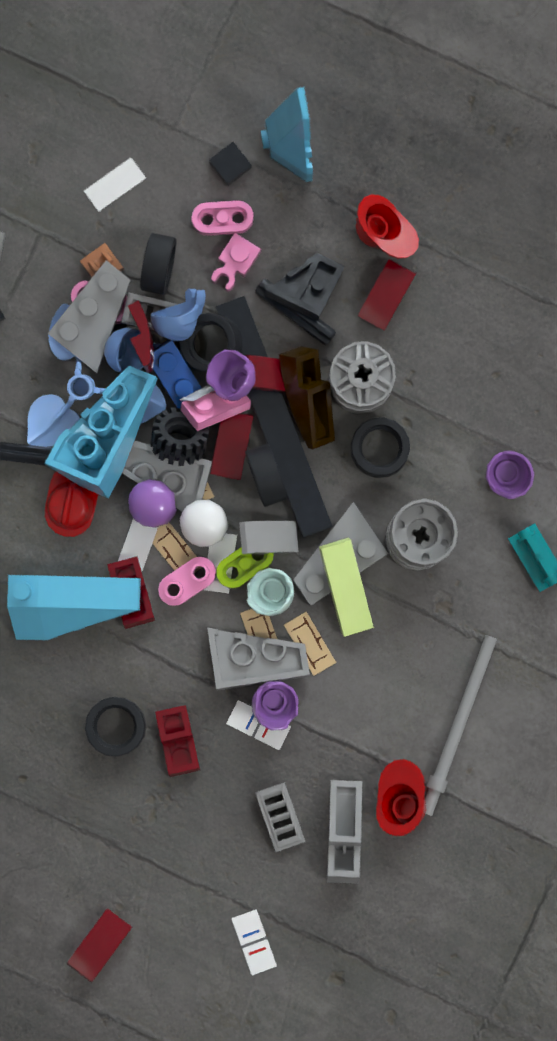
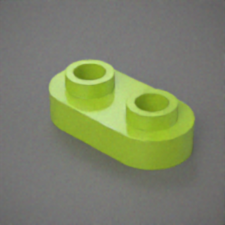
[217,547,274,589]

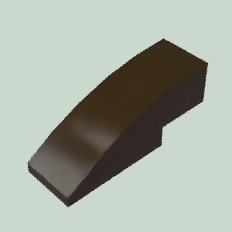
[279,346,335,450]

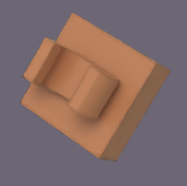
[80,243,124,278]

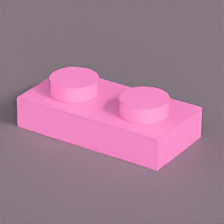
[181,390,251,431]

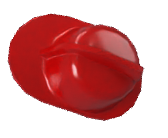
[356,194,419,259]
[45,472,98,537]
[376,759,426,836]

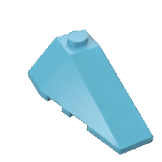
[260,87,313,182]
[45,366,157,499]
[7,575,141,640]

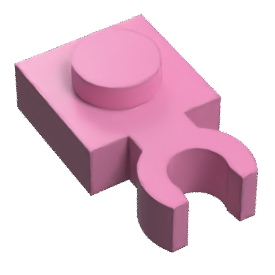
[211,233,261,292]

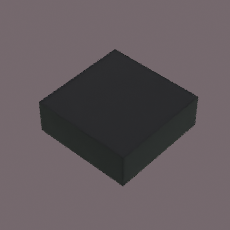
[209,142,252,186]

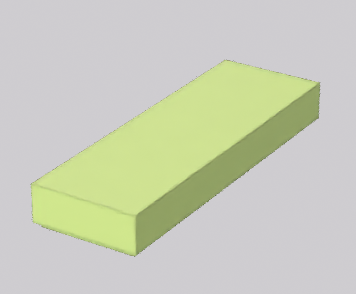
[319,538,374,637]

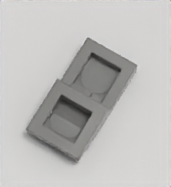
[239,521,299,554]

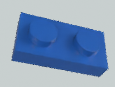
[153,340,201,409]

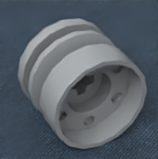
[328,341,396,414]
[385,499,458,571]

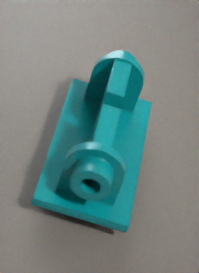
[508,523,557,592]

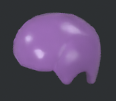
[206,350,256,401]
[486,450,534,499]
[128,479,177,528]
[252,681,299,731]

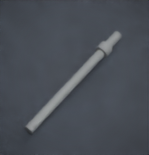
[425,635,497,816]

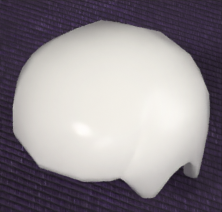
[180,500,229,547]

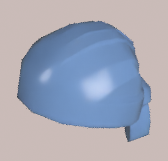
[151,288,206,341]
[104,327,161,373]

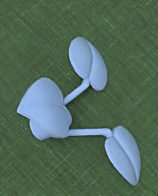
[27,304,166,447]

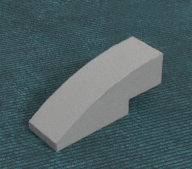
[327,780,362,884]

